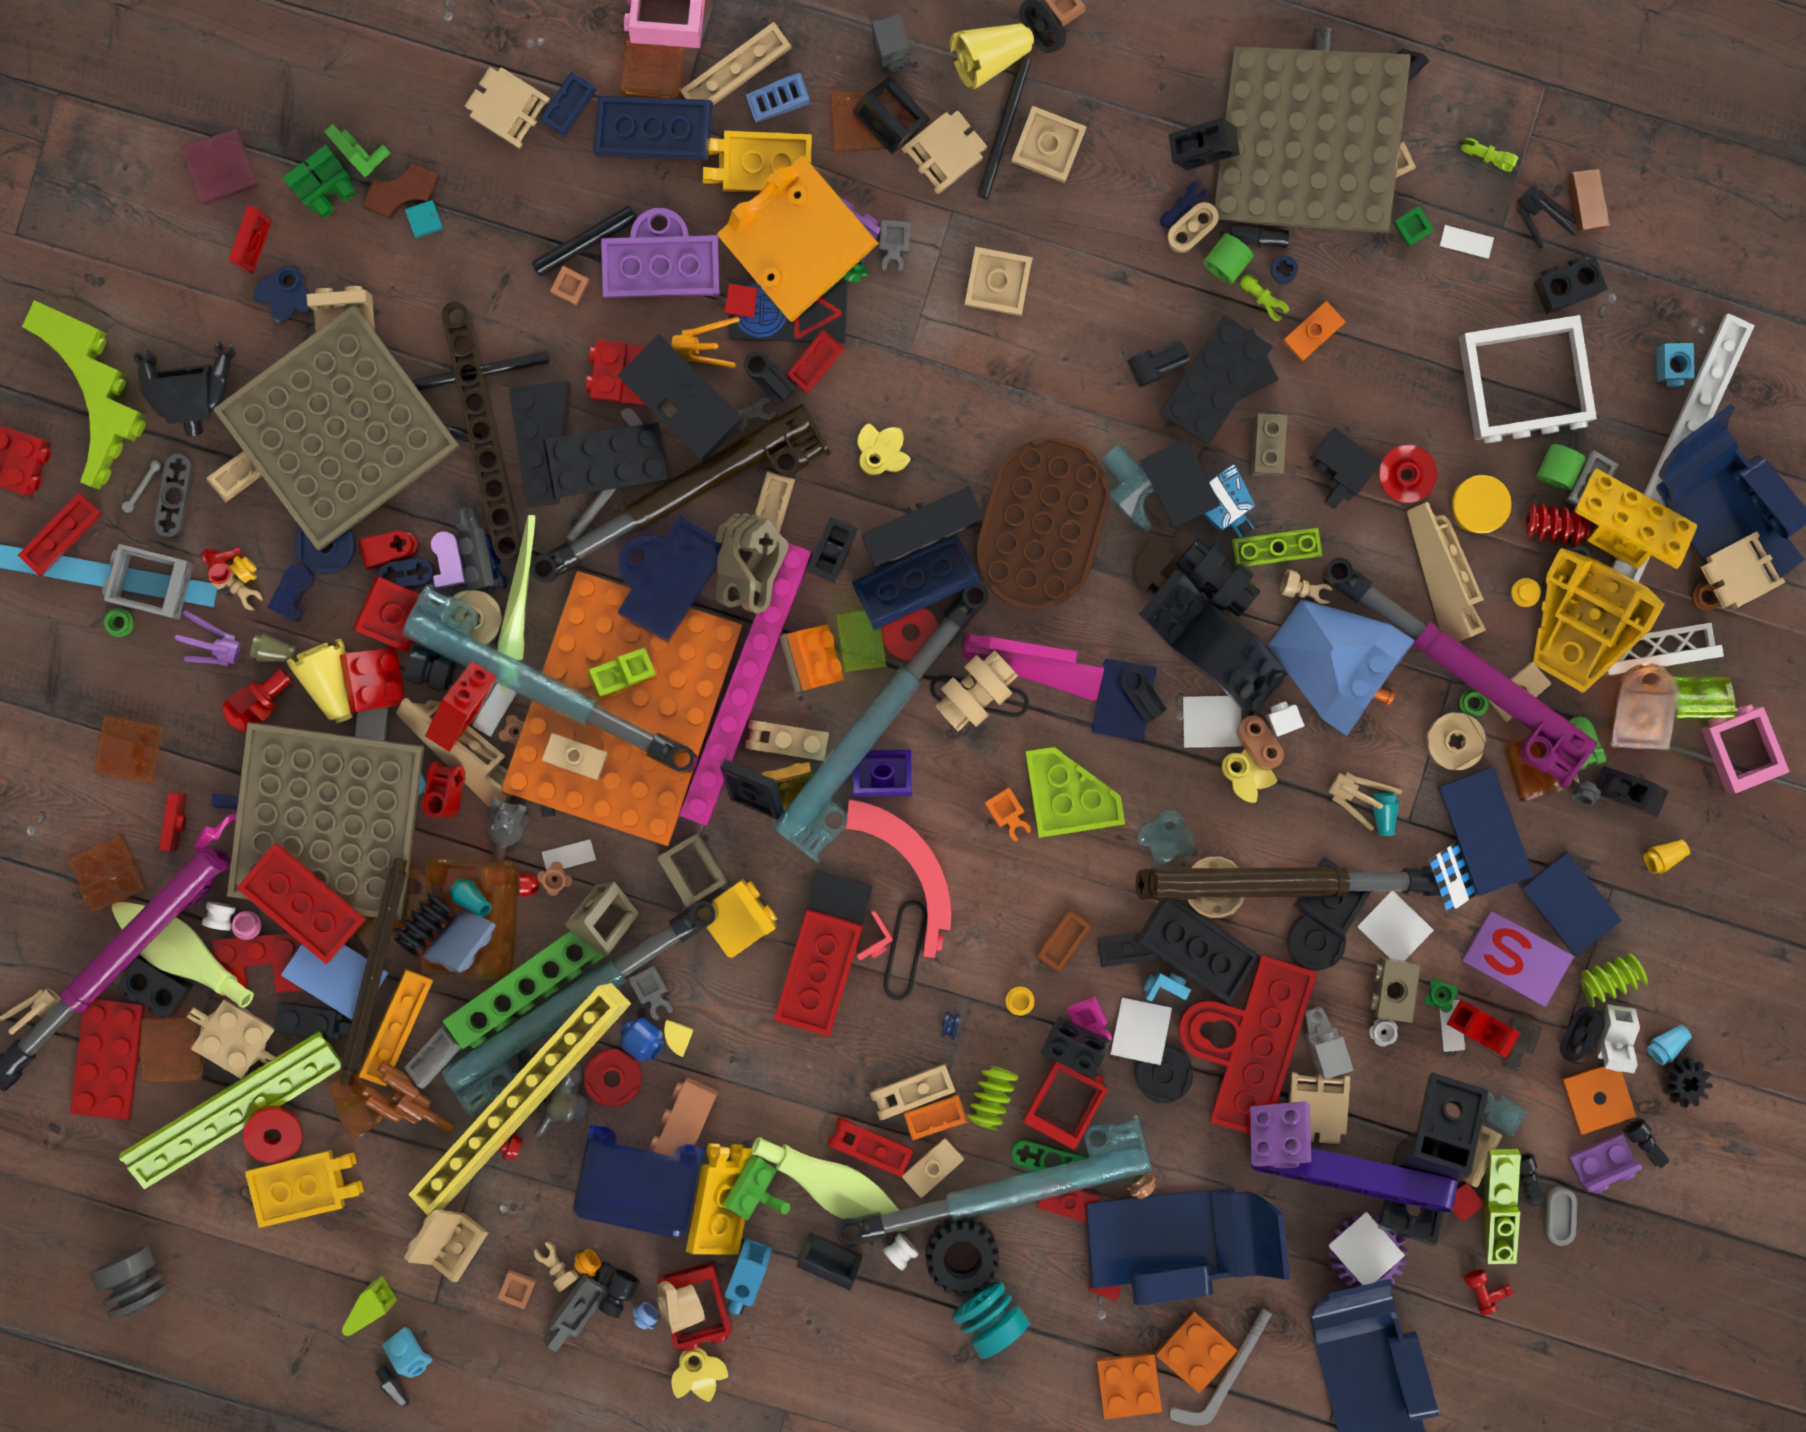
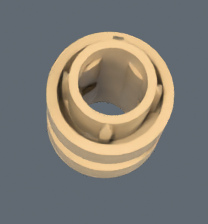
[935,651,1018,732]

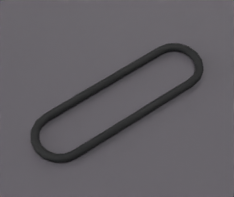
[930,674,1029,717]
[884,901,927,1000]

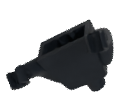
[134,342,236,436]

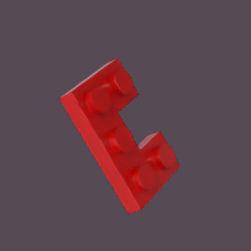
[212,933,304,998]

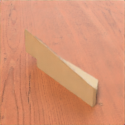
[1407,502,1486,642]
[396,698,513,807]

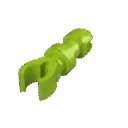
[1461,138,1518,172]
[1240,275,1289,321]

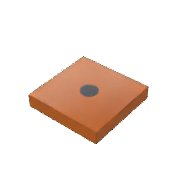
[1561,1064,1636,1135]

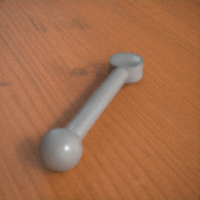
[122,460,162,513]

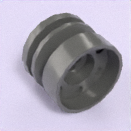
[89,1246,169,1320]

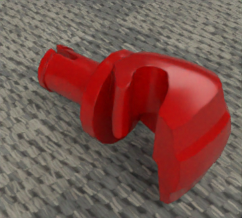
[221,667,293,733]

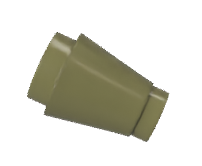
[250,633,296,663]

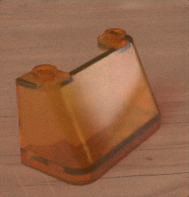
[421,856,519,981]

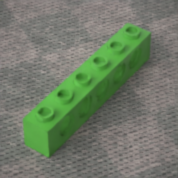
[443,925,605,1050]

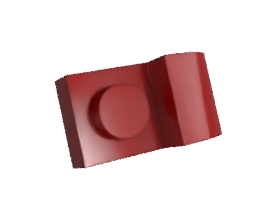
[1447,999,1521,1058]

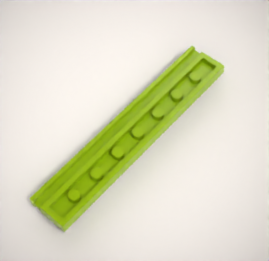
[119,1031,342,1189]

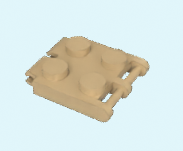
[465,67,551,149]
[901,110,987,195]
[1700,531,1785,609]
[1288,1072,1350,1144]

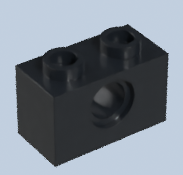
[807,517,858,584]

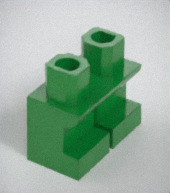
[282,145,356,219]

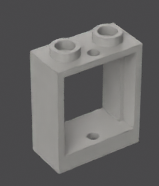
[102,544,194,620]

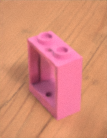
[624,0,705,48]
[1700,704,1790,794]

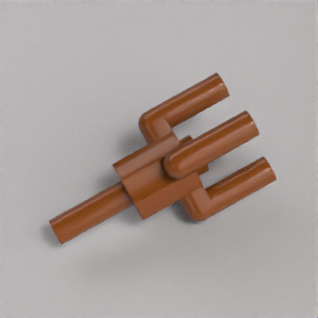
[360,1060,454,1134]

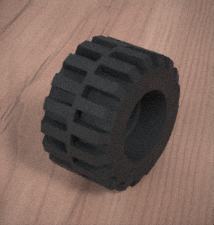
[926,1216,999,1297]

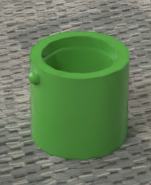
[1203,233,1254,285]
[1536,444,1586,491]

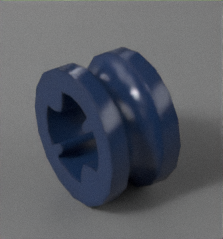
[1271,256,1298,284]
[940,1011,961,1040]

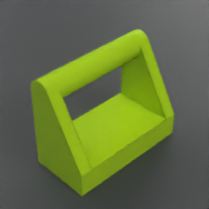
[342,1276,397,1336]

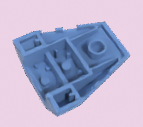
[1267,599,1415,736]

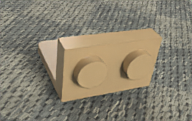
[307,286,375,332]
[404,1210,488,1282]

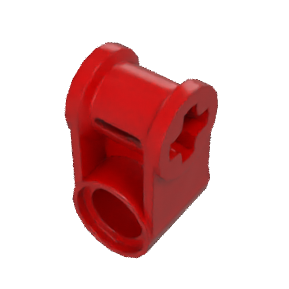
[358,531,419,569]
[422,761,466,818]

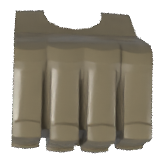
[715,513,789,614]

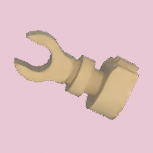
[211,564,264,610]
[1280,569,1333,604]
[534,1241,581,1293]

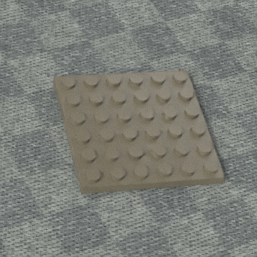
[1215,47,1411,233]
[213,305,460,551]
[227,722,424,921]

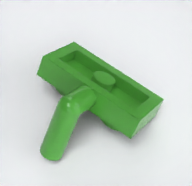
[324,124,391,177]
[723,1154,790,1221]

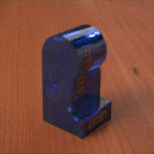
[267,564,315,622]

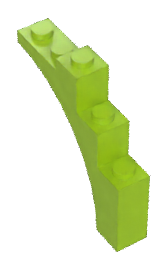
[22,300,146,489]

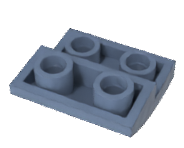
[422,910,496,973]

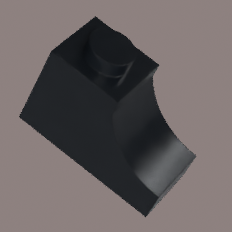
[1596,766,1668,818]

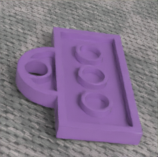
[601,208,720,299]

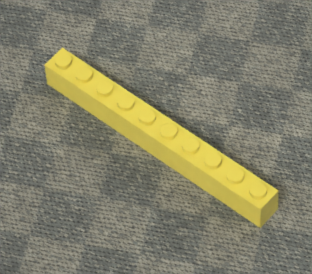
[408,983,631,1216]

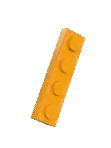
[358,968,433,1087]

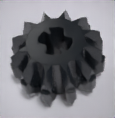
[1660,1057,1713,1108]

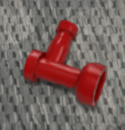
[201,546,243,584]
[1463,1269,1513,1315]

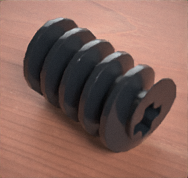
[394,892,456,958]

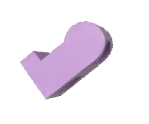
[431,532,467,589]

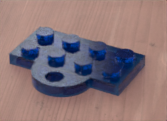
[618,516,722,643]

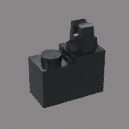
[1309,427,1381,509]

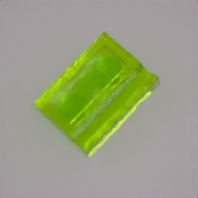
[836,611,886,672]
[1669,677,1738,717]

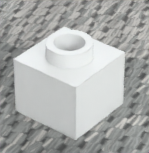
[1265,701,1304,737]

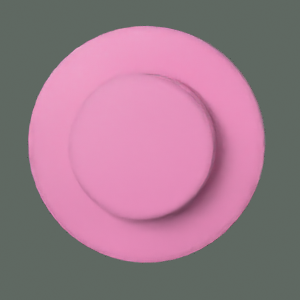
[232,911,262,940]

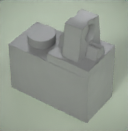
[1304,1006,1354,1079]

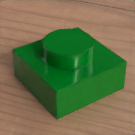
[1393,206,1434,247]

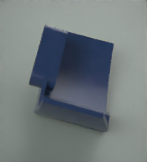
[1656,404,1806,609]
[1085,1188,1290,1305]
[1309,1279,1439,1432]

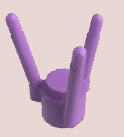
[174,610,241,666]

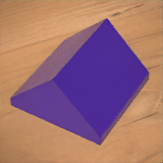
[853,750,912,797]

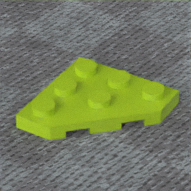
[1025,747,1125,838]

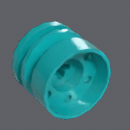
[952,1280,1030,1359]

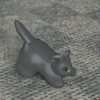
[486,798,530,868]
[534,1061,588,1137]

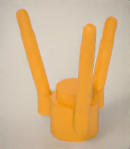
[671,316,740,368]

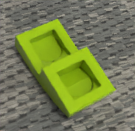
[587,647,656,699]

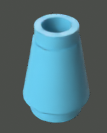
[1647,1024,1692,1065]

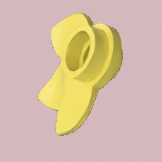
[857,424,910,476]
[1221,750,1277,803]
[671,1347,728,1402]

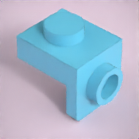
[1143,971,1191,1002]
[382,1327,433,1378]

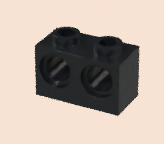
[1169,118,1240,171]
[1534,256,1608,314]
[118,956,194,1018]
[1041,1016,1111,1079]

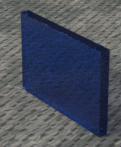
[1092,659,1157,742]

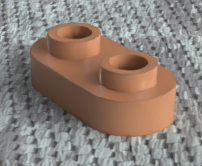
[1236,715,1284,771]

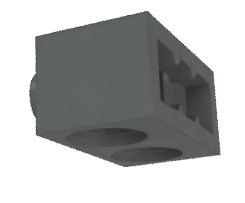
[872,14,910,72]

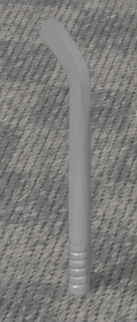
[566,408,644,542]
[1169,1308,1272,1426]

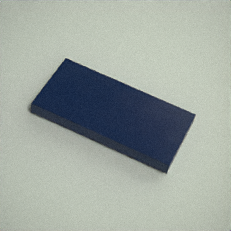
[594,96,713,161]
[852,534,980,630]
[1438,767,1533,896]

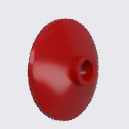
[1379,445,1437,503]

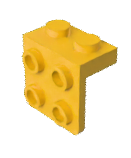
[698,878,778,958]

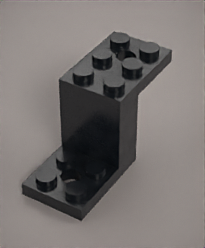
[1138,569,1288,716]
[1378,1072,1489,1246]

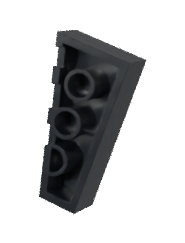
[509,380,571,508]

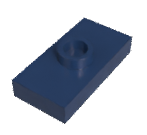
[539,72,597,138]

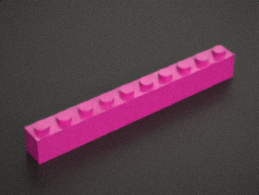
[679,543,812,826]

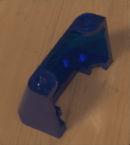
[573,1125,706,1237]

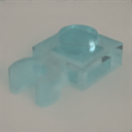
[1484,1092,1528,1137]

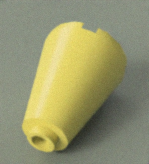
[950,23,1034,89]
[287,639,353,723]

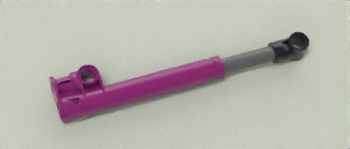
[1322,558,1598,789]
[0,845,231,1092]

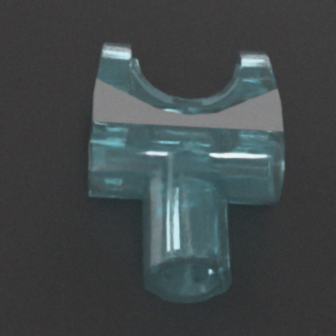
[1101,443,1155,533]

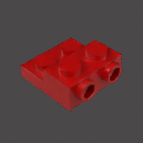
[586,339,648,407]
[0,425,51,497]

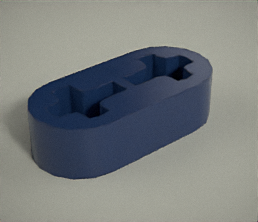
[378,558,435,588]

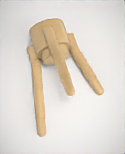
[1328,772,1402,831]
[0,988,61,1035]

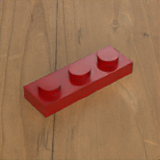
[17,492,103,576]

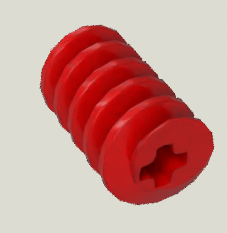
[1525,501,1591,547]

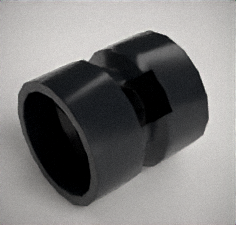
[405,645,456,692]

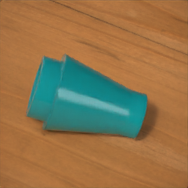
[1371,792,1400,836]
[449,878,492,917]

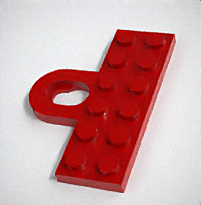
[1178,954,1317,1135]

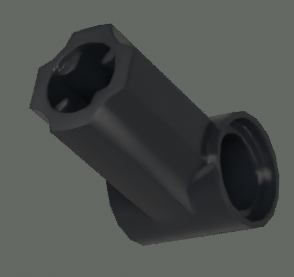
[1127,339,1190,387]
[744,351,797,406]
[1117,667,1167,723]

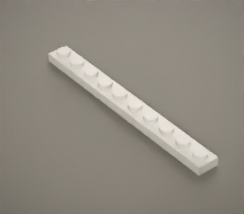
[1611,313,1755,582]

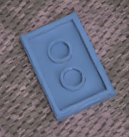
[281,945,388,1020]

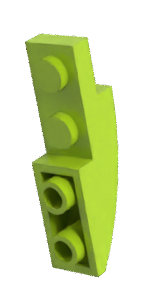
[1484,1149,1521,1264]

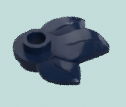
[253,266,311,323]

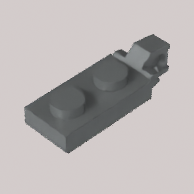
[454,508,494,591]
[543,1274,608,1352]

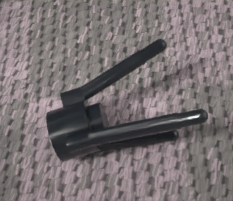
[1516,185,1577,248]

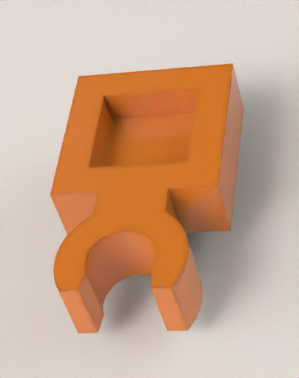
[984,787,1031,842]

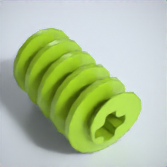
[1581,953,1648,1007]
[966,1065,1018,1131]

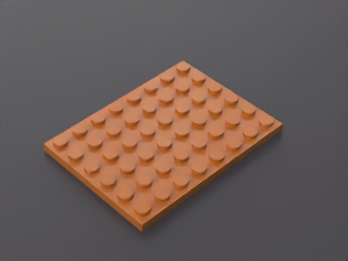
[501,571,743,847]

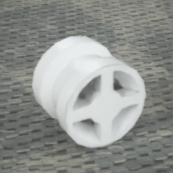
[202,901,236,931]
[883,1233,919,1271]

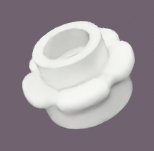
[1369,1018,1398,1047]

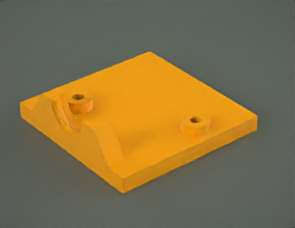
[717,155,879,322]

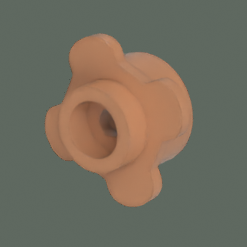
[499,715,524,747]
[537,862,572,896]
[1126,1170,1156,1199]

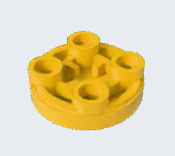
[1451,475,1511,534]

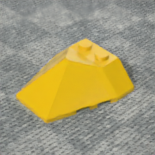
[1533,548,1664,693]

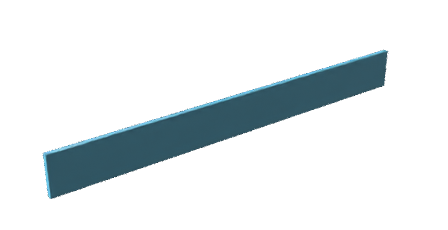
[0,544,217,607]

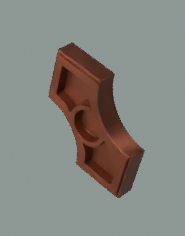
[362,163,440,219]

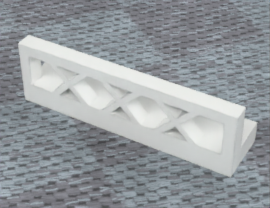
[1602,623,1724,676]

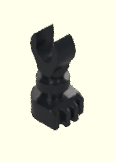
[1622,1118,1670,1169]
[1519,1152,1544,1207]

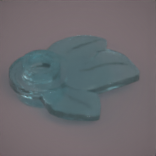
[1137,810,1195,866]

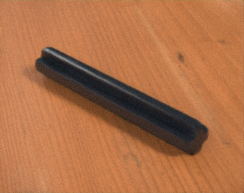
[532,206,637,276]

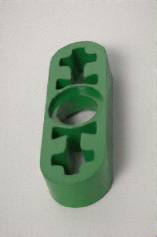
[1011,1138,1094,1183]

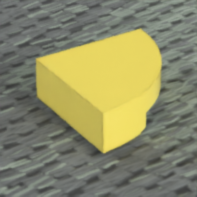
[664,1019,694,1057]

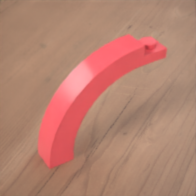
[845,799,951,958]

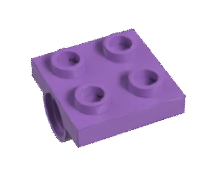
[1250,1101,1311,1168]

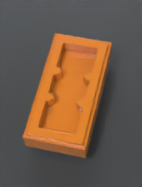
[1283,300,1346,362]
[903,1094,968,1141]

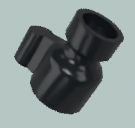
[595,1262,640,1318]

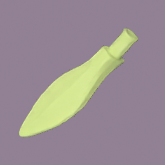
[495,515,535,689]
[112,902,254,1008]
[751,1137,908,1231]

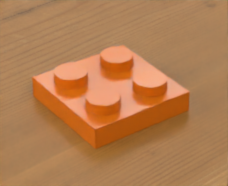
[786,624,844,691]
[1155,1310,1238,1394]
[1096,1352,1162,1420]

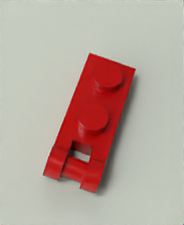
[827,1117,913,1177]

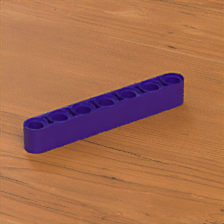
[1251,1148,1458,1213]

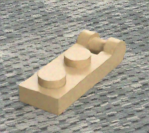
[744,720,829,761]
[869,1063,956,1120]

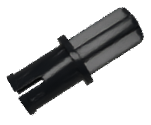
[1230,225,1289,248]

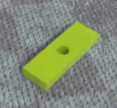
[1231,527,1322,567]

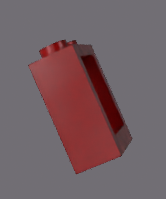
[425,661,497,752]
[1022,1060,1108,1150]
[657,1261,733,1351]

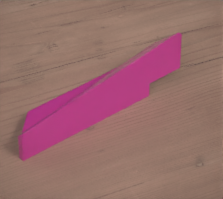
[962,634,1104,701]

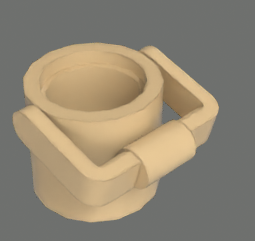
[657,1281,705,1334]

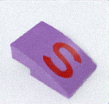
[1462,911,1574,1007]

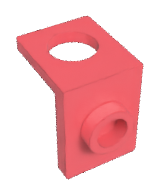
[856,909,893,961]

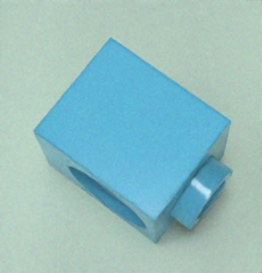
[1656,343,1694,387]

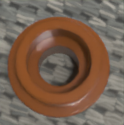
[1692,582,1720,611]

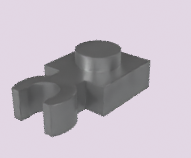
[879,220,911,273]
[628,965,673,1020]

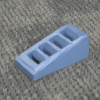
[746,73,810,123]

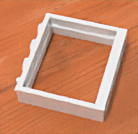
[1459,315,1597,443]

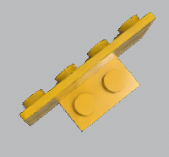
[1575,468,1697,569]

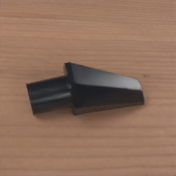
[375,1366,410,1407]

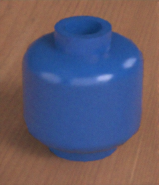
[620,1018,664,1062]

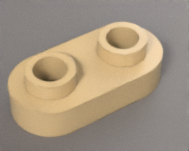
[1167,202,1219,253]

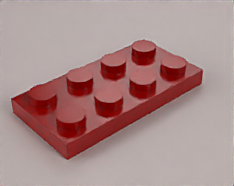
[237,843,366,965]
[774,908,863,1037]
[70,998,145,1121]

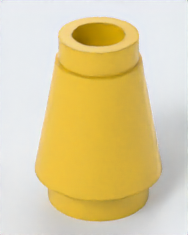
[1643,839,1690,874]

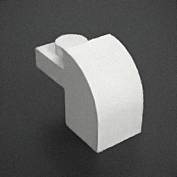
[1597,1004,1640,1073]

